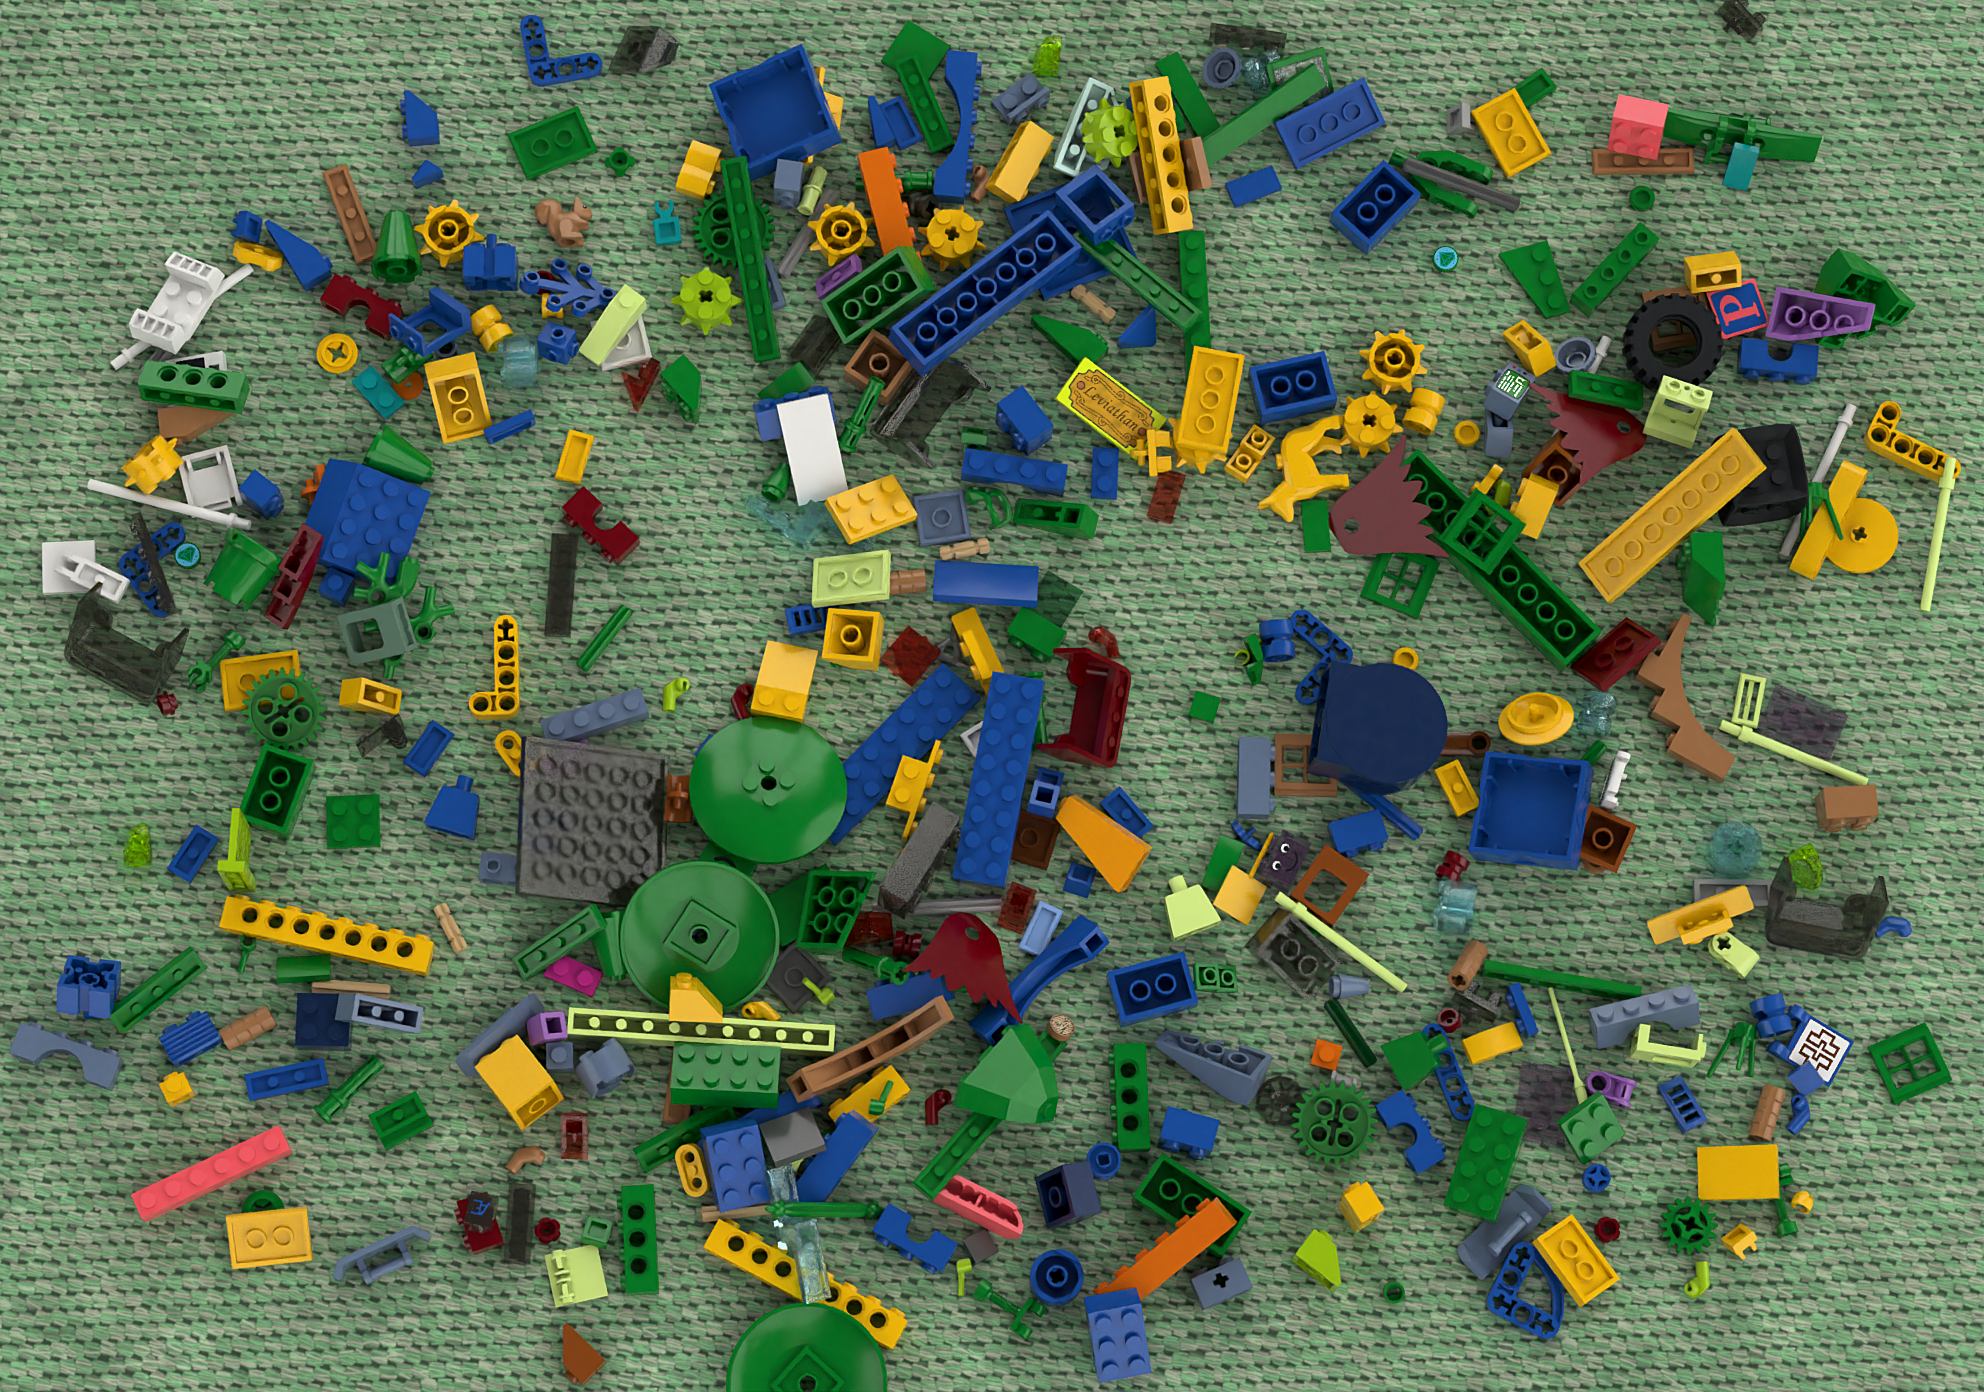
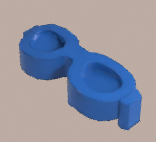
[1231,819,1264,852]

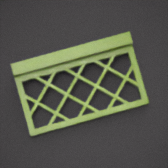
[217,808,257,892]

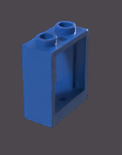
[1055,164,1135,246]

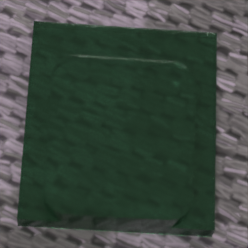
[1026,571,1083,628]

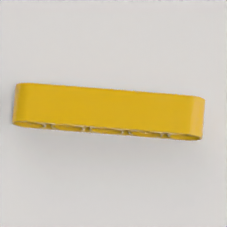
[1789,460,1868,580]

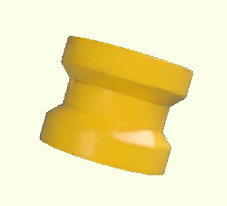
[542,293,564,319]

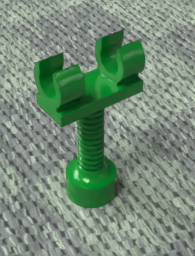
[188,629,245,694]
[1773,1163,1799,1237]
[972,1278,1047,1340]

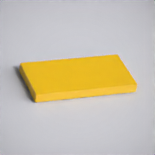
[1175,346,1245,455]

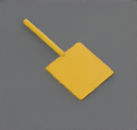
[1212,832,1274,926]

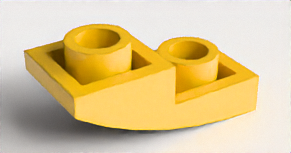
[1224,424,1276,484]
[1461,1022,1523,1065]

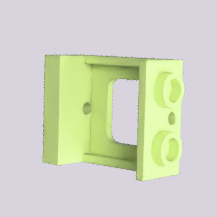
[1642,375,1713,449]
[1629,1024,1706,1068]

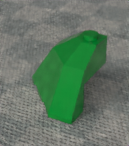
[1814,248,1916,349]
[954,1023,1059,1124]

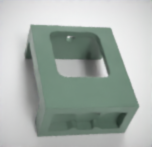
[337,597,418,666]

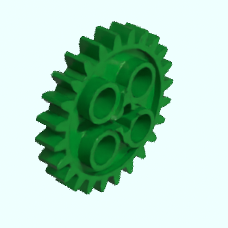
[692,189,775,270]
[241,667,328,752]
[1291,1079,1378,1166]

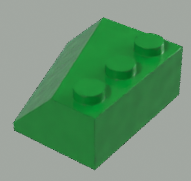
[1675,532,1726,626]
[796,870,877,956]

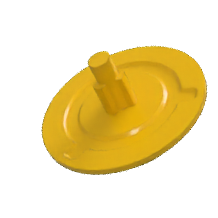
[1498,692,1574,745]

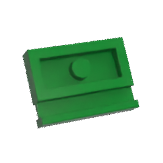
[368,1091,434,1151]

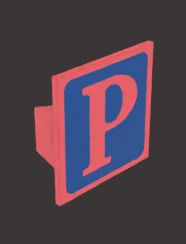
[1706,278,1769,340]

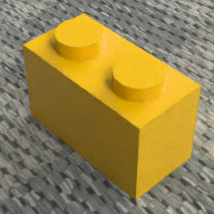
[1684,251,1742,294]

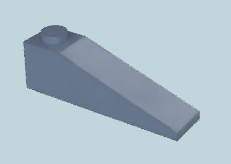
[1155,1030,1273,1106]

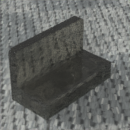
[786,315,842,375]

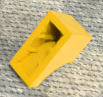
[1502,320,1557,378]

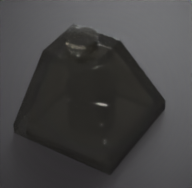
[608,26,680,73]

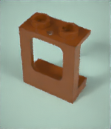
[1289,845,1369,929]

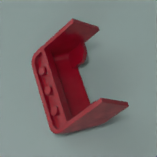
[1035,647,1131,768]

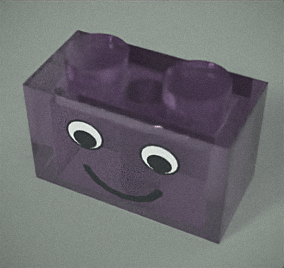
[1257,830,1311,894]

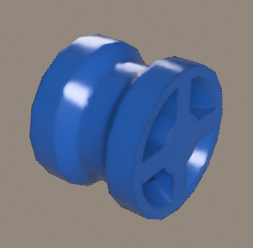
[1582,1164,1611,1193]

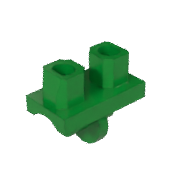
[381,345,434,385]

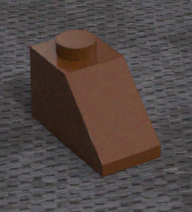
[563,1323,606,1386]

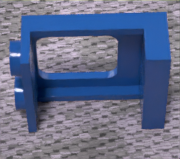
[388,286,472,357]

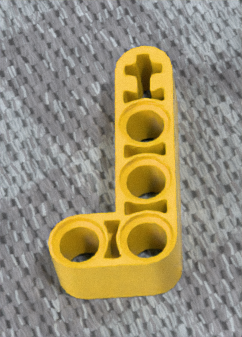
[1864,401,1961,483]
[469,615,520,720]

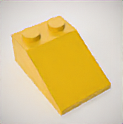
[424,352,493,444]
[751,640,819,724]

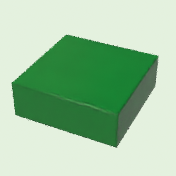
[1188,691,1221,724]
[580,1215,614,1250]

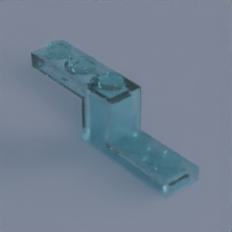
[744,494,874,553]
[764,1164,831,1304]

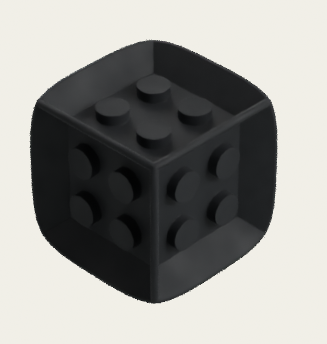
[1710,424,1809,527]

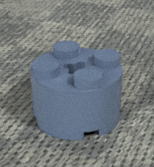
[575,1038,637,1098]

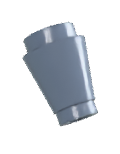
[1329,973,1369,1000]

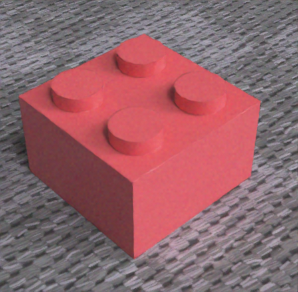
[1607,94,1669,160]

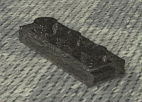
[1209,23,1287,53]
[503,1183,536,1265]

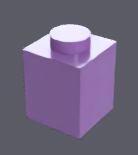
[526,1011,568,1047]

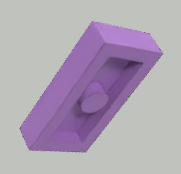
[815,254,862,300]

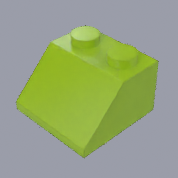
[1291,1229,1341,1293]

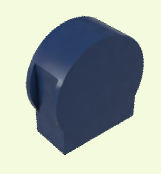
[1306,660,1448,796]

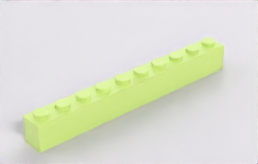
[567,1007,835,1057]

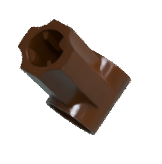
[1440,731,1491,759]

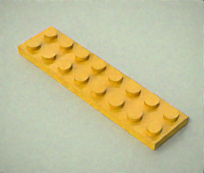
[1578,428,1767,603]

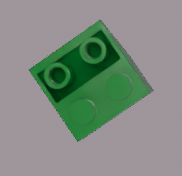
[660,354,702,425]

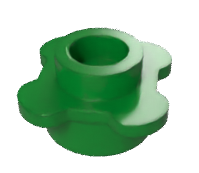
[605,147,635,177]

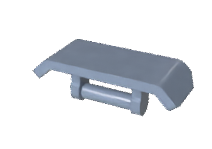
[455,993,545,1076]
[1457,1184,1553,1280]
[333,1226,432,1285]

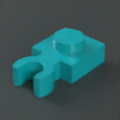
[653,200,682,247]

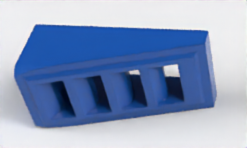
[868,95,895,149]
[785,604,837,637]
[1657,1075,1708,1134]

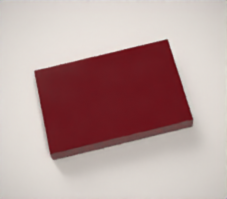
[1570,617,1661,693]

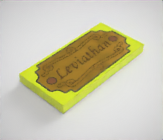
[1054,357,1167,461]

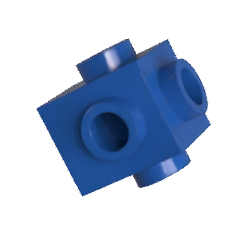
[537,321,579,365]

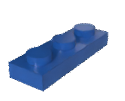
[244,1058,329,1102]

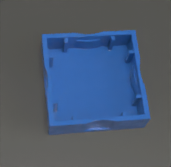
[709,44,843,182]
[1468,751,1594,871]

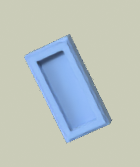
[1018,901,1064,957]

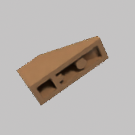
[157,406,235,448]

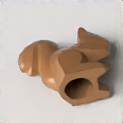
[534,197,592,248]

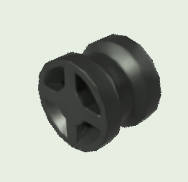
[907,192,939,220]

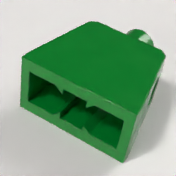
[1380,1031,1449,1091]

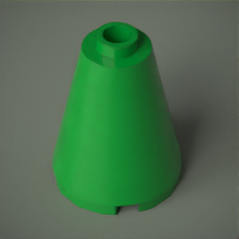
[371,210,423,284]
[362,423,435,485]
[590,909,628,981]

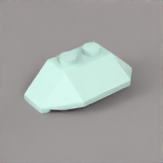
[1053,77,1119,178]

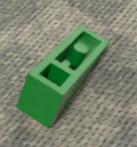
[1031,314,1109,366]
[1012,498,1099,539]

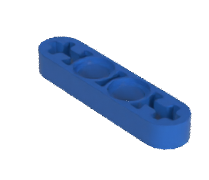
[1422,1023,1475,1122]

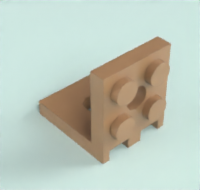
[1126,136,1213,204]

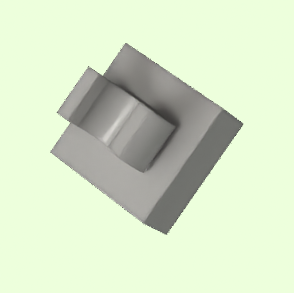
[1447,103,1476,135]

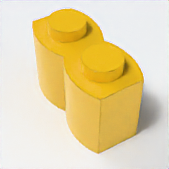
[675,140,725,200]

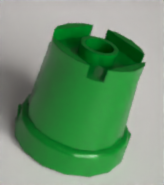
[203,527,282,612]

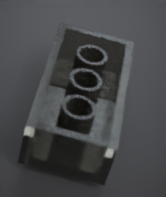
[877,801,962,920]

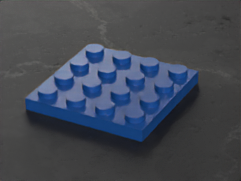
[1004,182,1138,301]

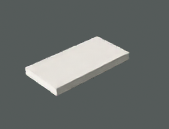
[776,393,848,506]

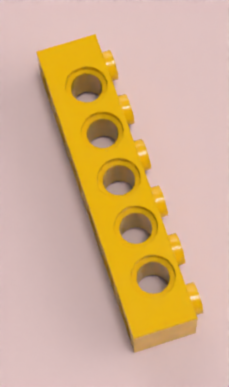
[1129,76,1193,235]

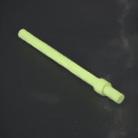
[1920,457,1956,612]
[1719,720,1869,785]
[1274,892,1408,993]

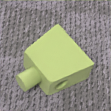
[1164,875,1221,942]

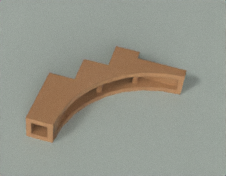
[1634,613,1736,784]
[786,995,955,1103]

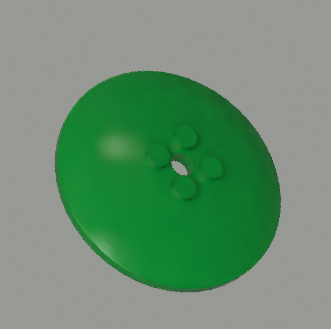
[689,716,847,865]
[620,860,780,1012]
[726,1302,888,1392]

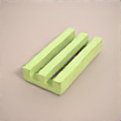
[1731,673,1766,729]

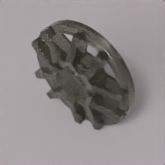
[1256,1076,1305,1126]

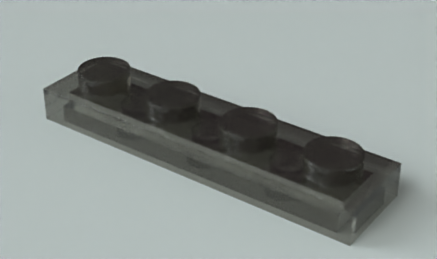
[129,511,178,616]
[544,533,579,638]

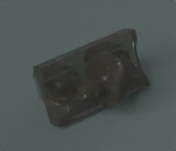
[1717,0,1766,43]
[1451,980,1502,1025]

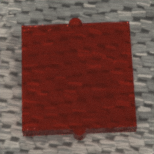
[880,625,941,687]

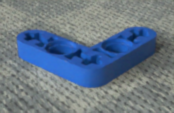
[520,15,603,87]
[119,522,186,618]
[1290,609,1353,706]

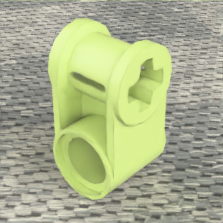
[1708,932,1760,979]

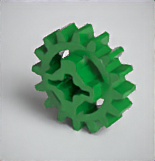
[1659,1196,1718,1255]

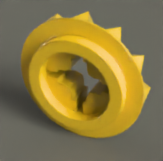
[317,333,358,375]

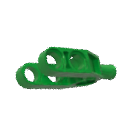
[1388,149,1493,219]

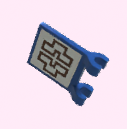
[1766,1004,1854,1087]

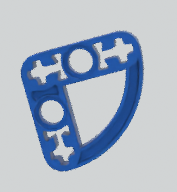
[1485,1242,1564,1339]

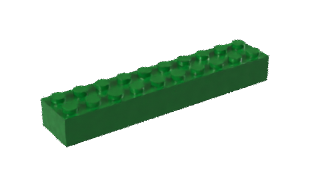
[1400,449,1602,673]

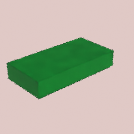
[1508,68,1557,109]
[1300,500,1331,553]
[276,954,331,984]

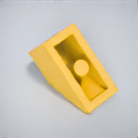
[338,677,402,716]

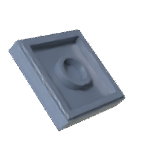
[912,489,971,548]

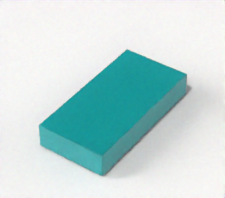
[1722,142,1760,191]

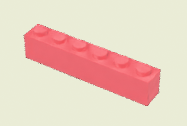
[131,1125,293,1222]

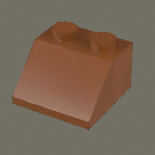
[1521,430,1583,508]
[1580,804,1637,873]

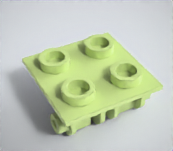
[544,1245,608,1308]

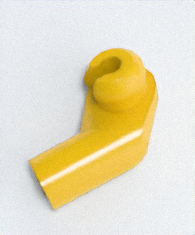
[742,1001,782,1022]

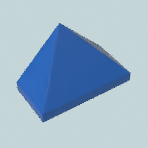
[1117,304,1156,349]

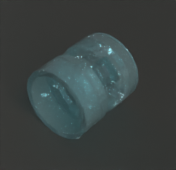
[1241,48,1286,92]
[1576,690,1618,736]

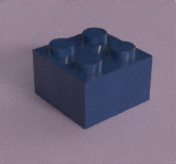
[295,993,353,1051]
[1034,1161,1102,1229]

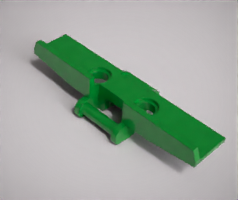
[1663,107,1822,164]

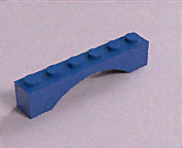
[933,50,982,204]
[969,915,1110,1047]

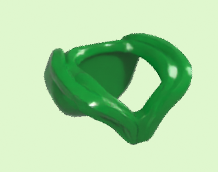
[964,486,1013,530]

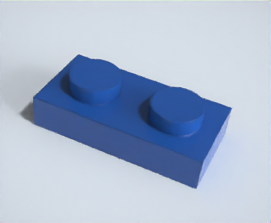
[1091,447,1119,500]
[1099,786,1154,838]
[167,824,219,884]
[1505,982,1539,1039]

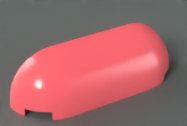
[933,1175,1024,1239]

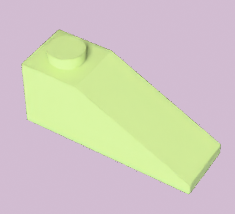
[579,284,647,366]

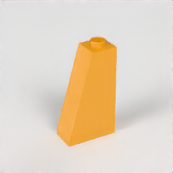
[1056,795,1153,892]

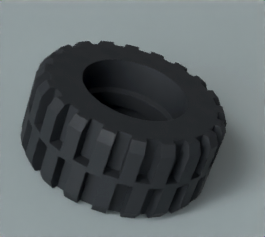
[1622,293,1724,390]

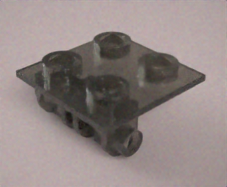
[356,713,408,758]

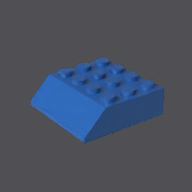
[305,458,431,585]

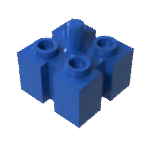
[463,233,519,291]
[57,955,121,1019]

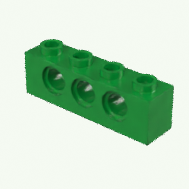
[1569,222,1659,318]
[138,360,250,414]
[1108,1043,1150,1153]
[616,1184,659,1296]

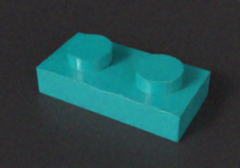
[351,365,405,420]

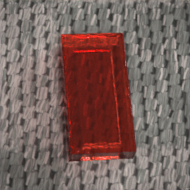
[1147,470,1186,524]

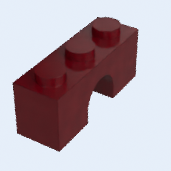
[320,273,404,342]
[561,486,640,565]

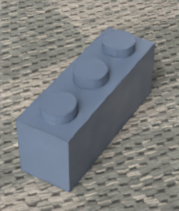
[1236,737,1276,820]
[335,993,424,1034]

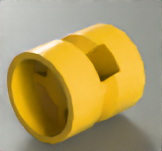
[470,304,515,353]
[1402,388,1446,435]

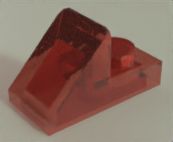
[621,357,661,412]

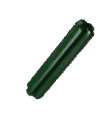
[1324,997,1377,1068]

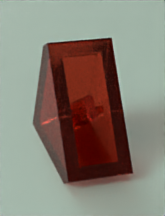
[997,881,1037,934]
[561,1113,590,1160]

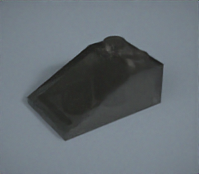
[1244,907,1342,1003]

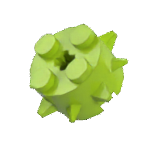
[1081,98,1138,168]
[671,267,742,335]

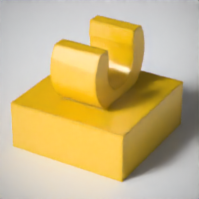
[1720,1223,1758,1260]

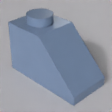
[1483,408,1514,459]

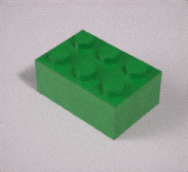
[240,744,317,840]

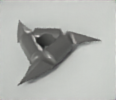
[922,623,970,668]

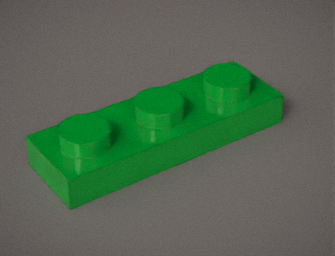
[1568,370,1643,411]

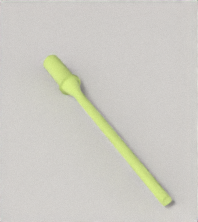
[1548,987,1588,1105]

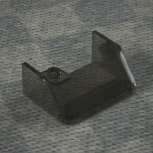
[870,358,992,470]
[64,581,189,704]
[1765,856,1889,960]

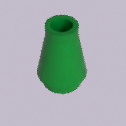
[761,462,791,502]

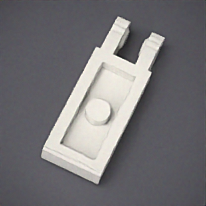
[54,551,130,604]

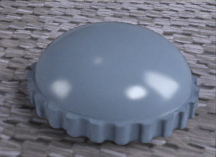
[1202,47,1242,90]
[1554,336,1597,375]

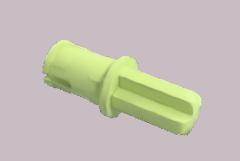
[797,166,827,216]

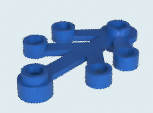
[519,258,617,317]

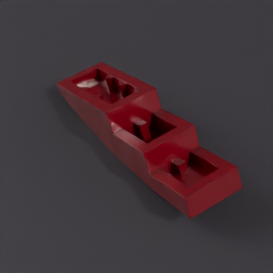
[264,523,324,630]

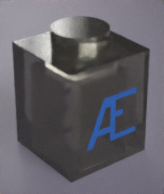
[464,1190,499,1234]

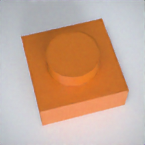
[1310,1039,1343,1071]

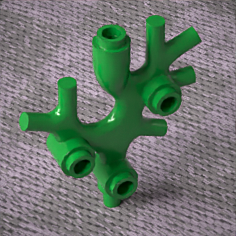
[352,552,455,679]

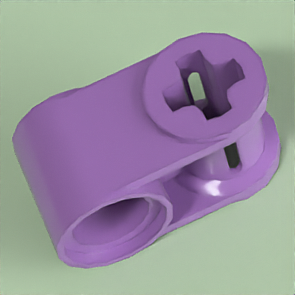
[1584,1071,1637,1109]

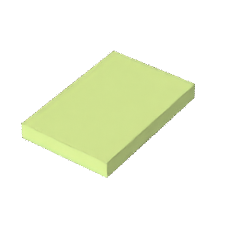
[812,550,891,608]

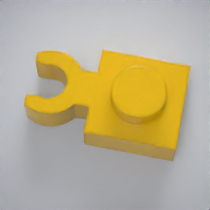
[1468,464,1504,496]

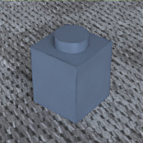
[546,1042,575,1074]

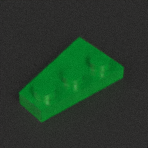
[1498,240,1571,320]

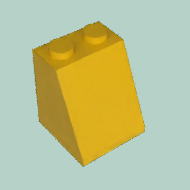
[474,1035,564,1131]

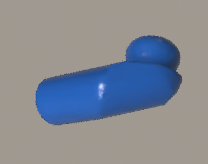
[1871,916,1912,938]
[1785,1095,1810,1136]

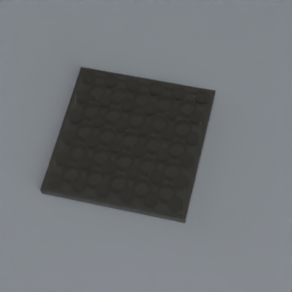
[515,736,670,908]

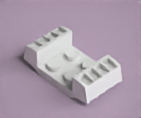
[129,251,225,355]

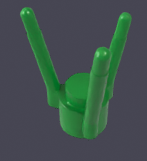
[1799,482,1844,542]
[1707,1022,1758,1078]

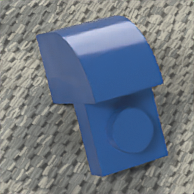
[1027,767,1064,819]

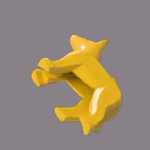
[1257,415,1349,523]

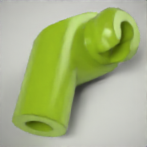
[1482,479,1512,516]
[662,677,690,712]
[1684,1261,1710,1298]

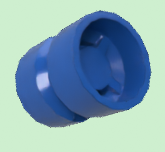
[1259,619,1296,662]
[1749,993,1793,1039]
[1085,1143,1121,1182]

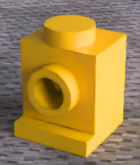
[159,1072,196,1107]

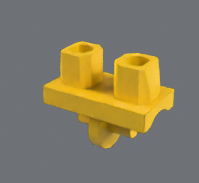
[1130,427,1172,476]

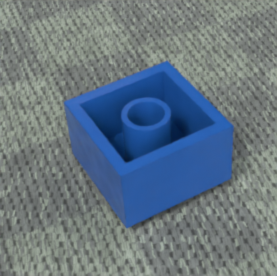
[995,385,1053,456]
[1158,1106,1220,1161]

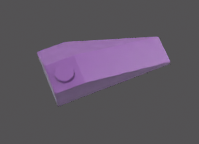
[1765,287,1875,342]

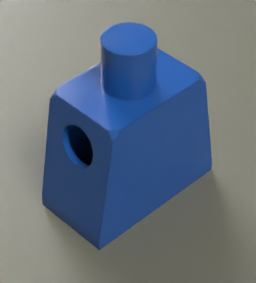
[424,775,480,841]

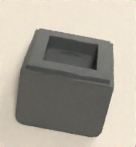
[962,1229,999,1265]

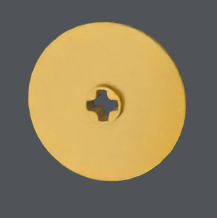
[1827,498,1898,573]

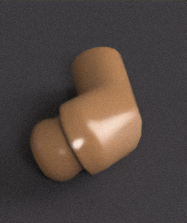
[969,165,990,204]
[505,1146,545,1175]

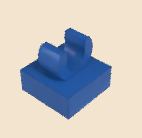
[231,211,263,244]

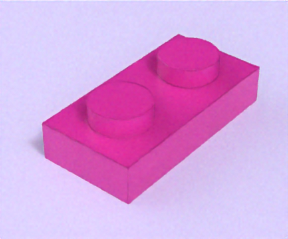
[544,956,603,998]

